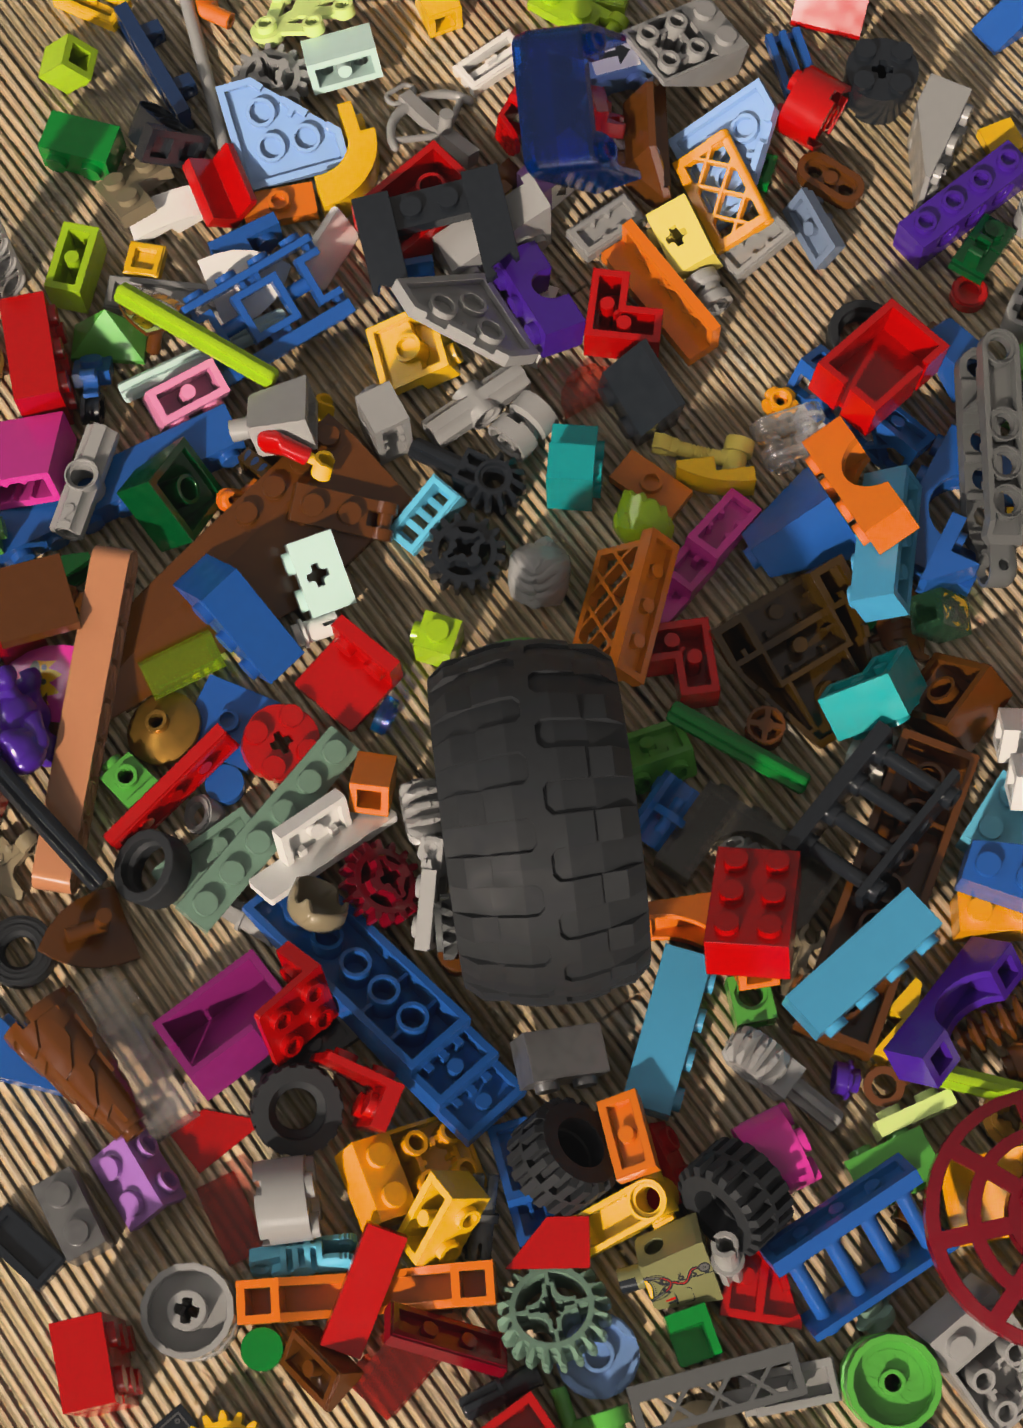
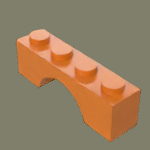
[802,416,920,555]

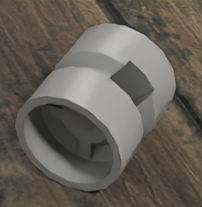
[487,390,559,462]

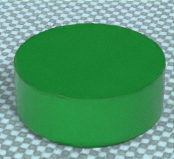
[241,1327,285,1372]

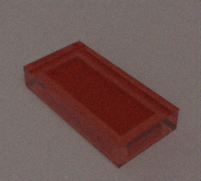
[196,1171,263,1267]

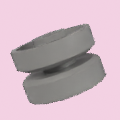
[140,1262,240,1362]

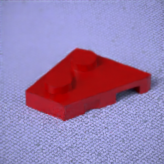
[719,1251,802,1330]

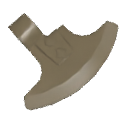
[0,829,39,901]
[778,923,826,996]

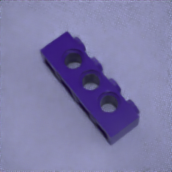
[893,140,1023,270]

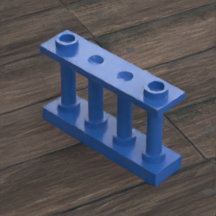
[759,1152,959,1343]

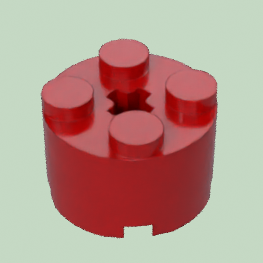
[775,65,851,152]

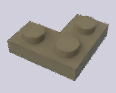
[93,159,174,229]

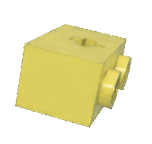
[645,193,723,282]

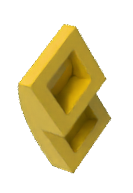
[674,456,756,496]
[872,977,922,1063]

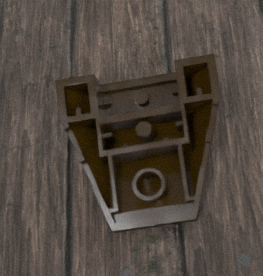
[709,554,872,749]

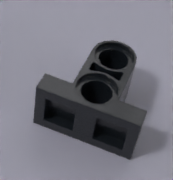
[127,101,211,168]

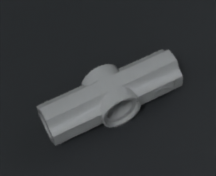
[421,365,531,448]
[49,422,120,542]

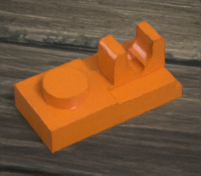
[596,1088,661,1185]

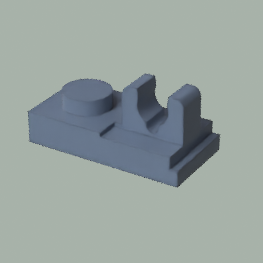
[782,187,846,270]

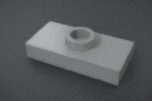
[566,193,647,264]
[718,207,796,284]

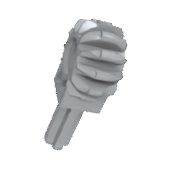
[721,1025,844,1132]

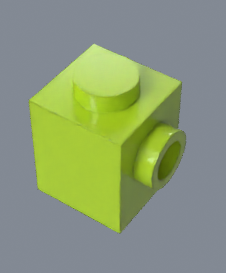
[38,33,98,95]
[409,609,465,667]

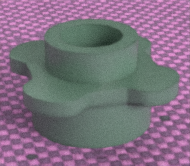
[855,1294,896,1334]

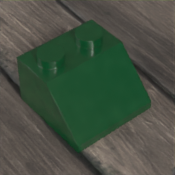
[117,437,222,552]

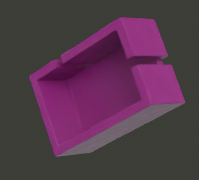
[152,949,282,1101]

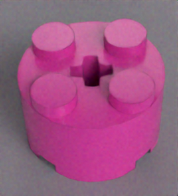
[731,1102,822,1194]

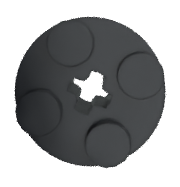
[843,38,919,125]

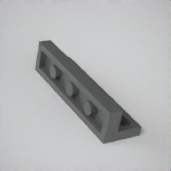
[625,1342,808,1428]

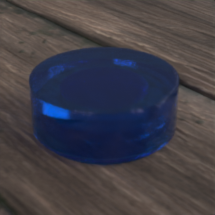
[370,695,401,736]

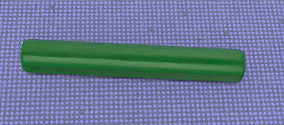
[666,701,811,794]

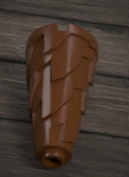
[3,985,147,1143]

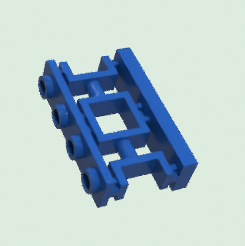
[179,232,356,388]

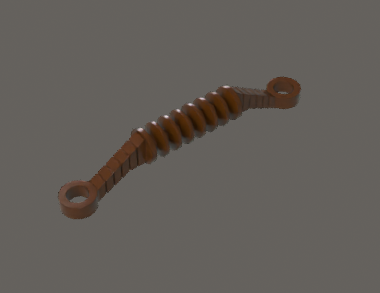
[863,994,1023,1107]

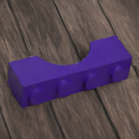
[883,936,1023,1089]

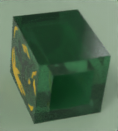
[910,587,972,644]

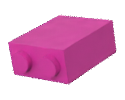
[0,411,77,510]

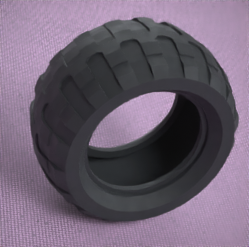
[427,638,651,1007]

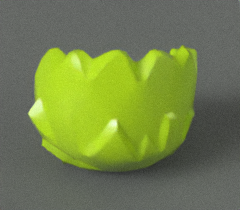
[612,489,674,544]

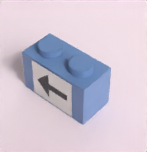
[572,32,653,101]

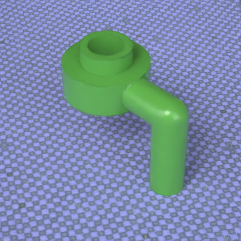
[550,1385,633,1428]

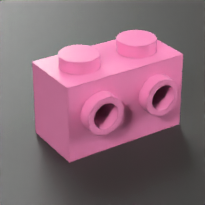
[142,357,231,433]

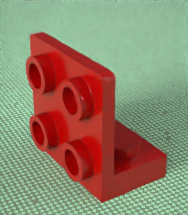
[295,614,404,732]
[254,941,339,1067]
[309,1047,405,1133]

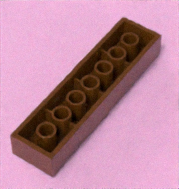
[789,728,980,1063]

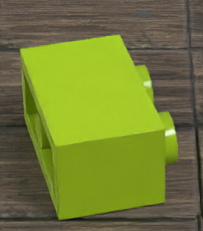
[44,221,108,314]

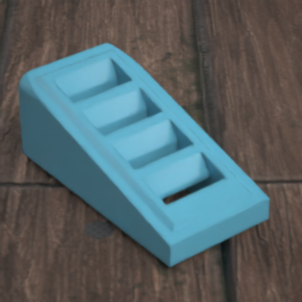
[391,474,468,557]

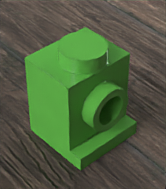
[99,751,158,810]

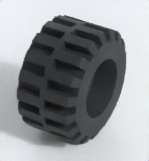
[507,1097,616,1216]
[678,1137,794,1256]

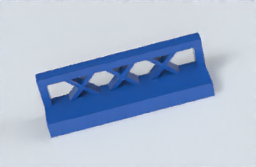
[786,344,937,470]

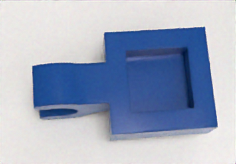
[72,354,114,398]

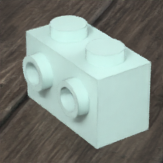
[300,22,384,95]

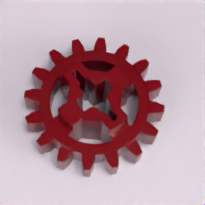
[338,839,419,928]

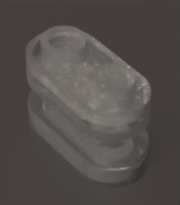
[749,401,826,474]

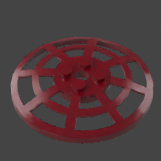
[923,1090,1023,1346]

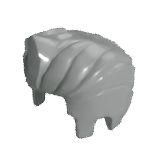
[508,536,571,609]

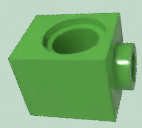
[724,976,778,1032]

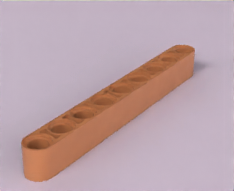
[31,545,138,895]

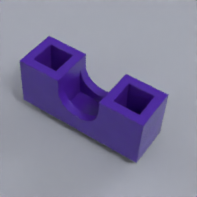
[492,240,586,358]

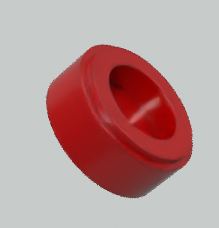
[949,276,988,313]

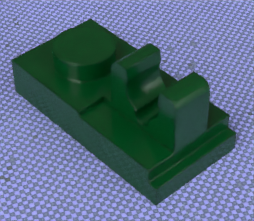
[948,213,1017,285]

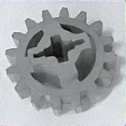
[231,43,310,106]

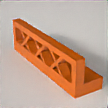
[601,218,721,366]

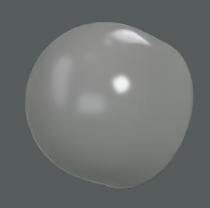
[184,794,225,835]

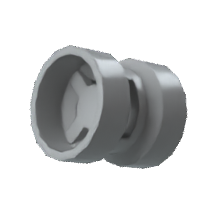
[685,266,733,317]

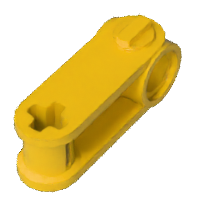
[574,1171,680,1259]

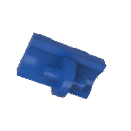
[638,770,700,853]

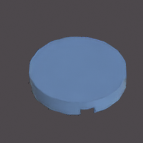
[556,1313,640,1399]

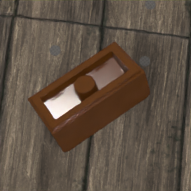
[279,1325,363,1412]

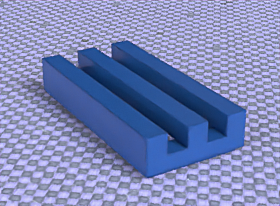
[764,26,814,100]

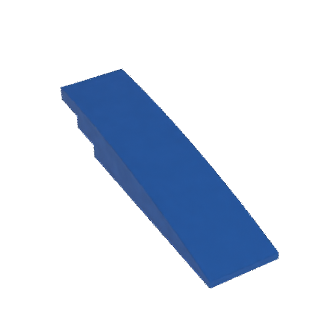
[242,875,527,1148]

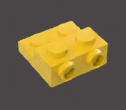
[365,311,464,395]

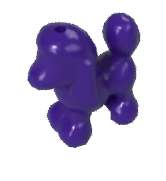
[0,665,57,776]

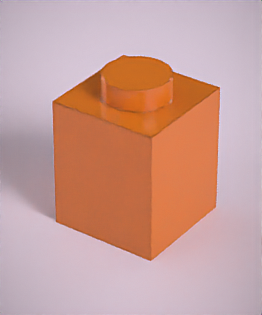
[349,751,397,817]

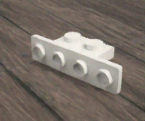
[249,788,398,905]

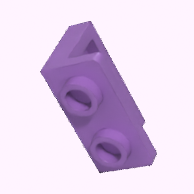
[89,1129,186,1232]

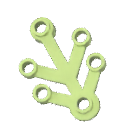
[250,0,356,48]

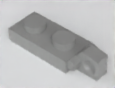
[411,835,449,951]
[719,1356,842,1418]

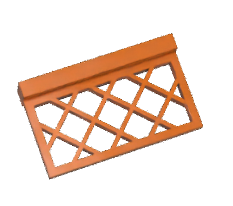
[572,527,680,687]

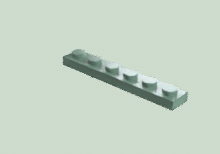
[175,725,361,934]

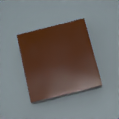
[0,553,81,649]

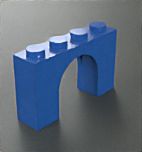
[913,424,1014,603]

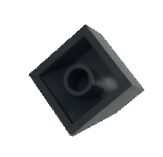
[598,339,685,447]

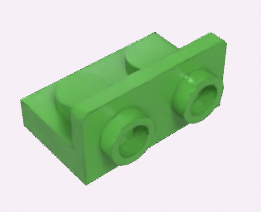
[627,721,697,795]

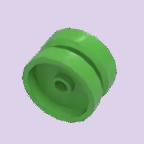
[838,1332,942,1428]

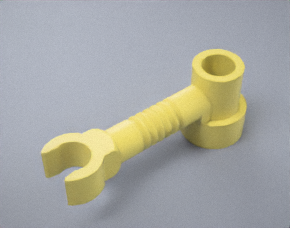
[651,432,755,469]

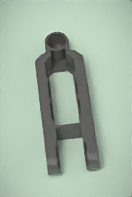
[954,328,1023,588]

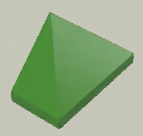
[71,309,148,365]

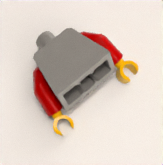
[228,375,335,482]

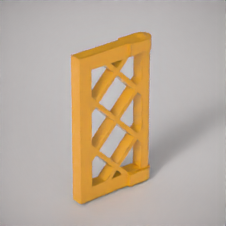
[672,129,774,255]

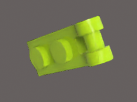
[527,0,630,41]

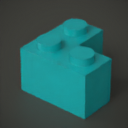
[546,423,605,511]
[817,645,927,742]

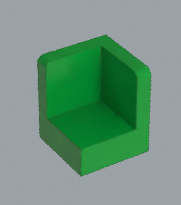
[663,1302,723,1368]

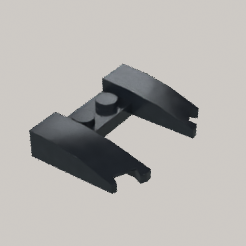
[351,163,520,297]

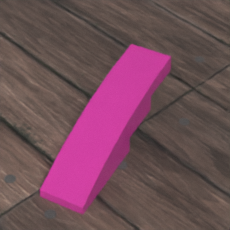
[660,488,762,623]

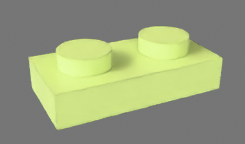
[870,1087,958,1143]

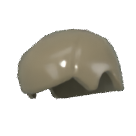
[287,875,349,934]

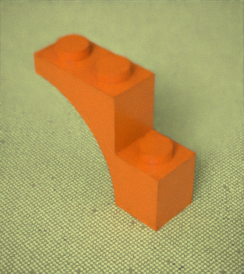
[648,892,780,991]

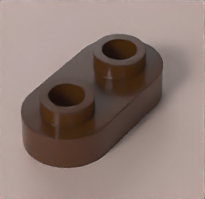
[796,152,865,210]

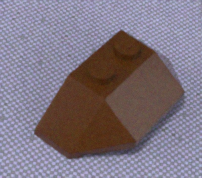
[616,75,671,210]

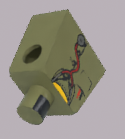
[616,1212,724,1310]

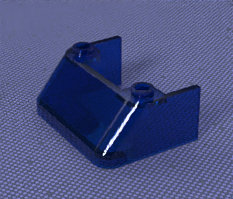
[512,23,641,194]

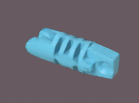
[249,1233,358,1278]

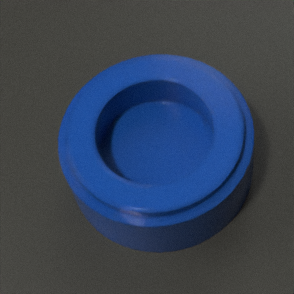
[205,764,246,806]

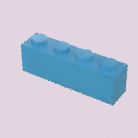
[847,464,922,623]
[782,887,943,1041]
[624,943,717,1121]

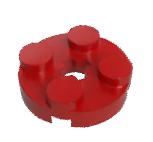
[241,704,320,784]

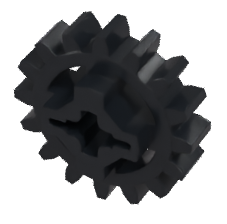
[423,513,506,596]

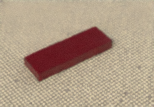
[384,1301,508,1378]

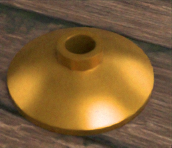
[127,692,202,766]

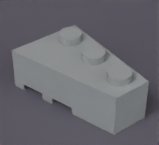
[432,171,551,275]

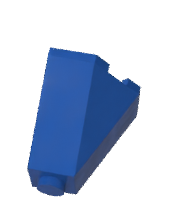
[741,467,856,578]

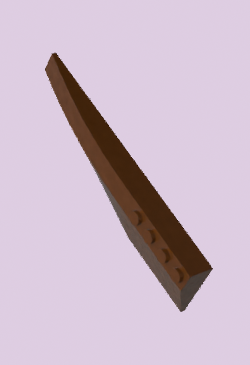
[43,413,412,736]

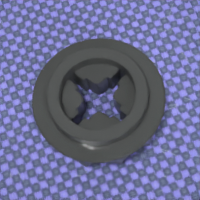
[434,893,458,960]

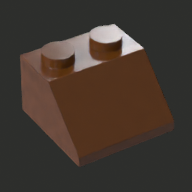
[905,652,1013,752]

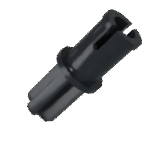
[458,1364,544,1420]

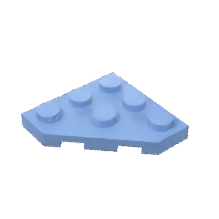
[215,77,347,192]
[668,78,779,232]

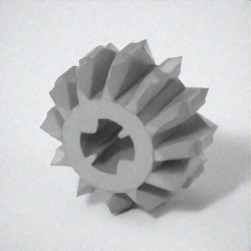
[398,778,443,846]

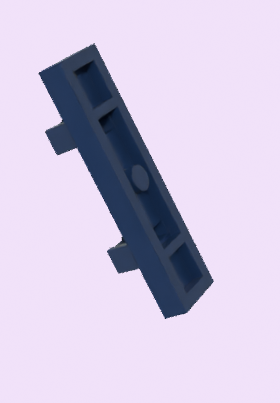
[113,1,198,129]

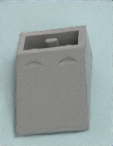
[621,0,749,87]
[907,73,974,211]
[907,1273,1023,1428]

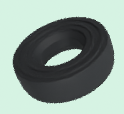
[0,915,57,989]

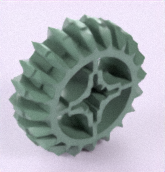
[497,1268,612,1375]

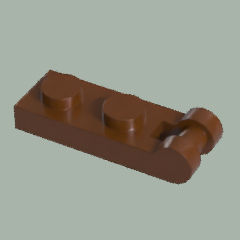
[286,482,399,543]

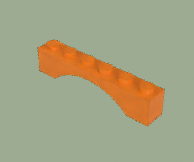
[235,1259,499,1326]

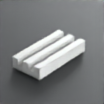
[452,29,531,98]

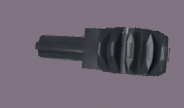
[408,438,527,517]

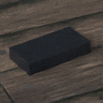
[0,1203,67,1293]

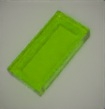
[137,629,226,700]

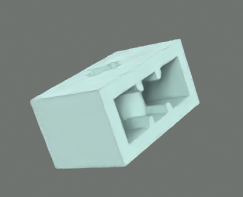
[280,529,357,618]

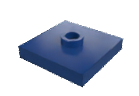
[195,674,281,775]

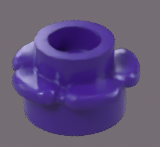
[830,1059,861,1100]

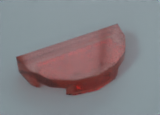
[561,363,608,420]

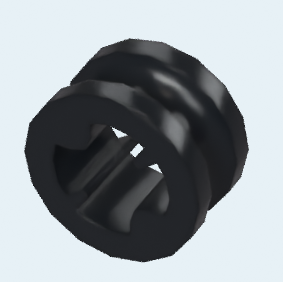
[80,392,106,425]

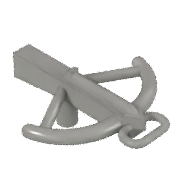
[384,82,480,170]

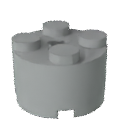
[252,1154,323,1247]

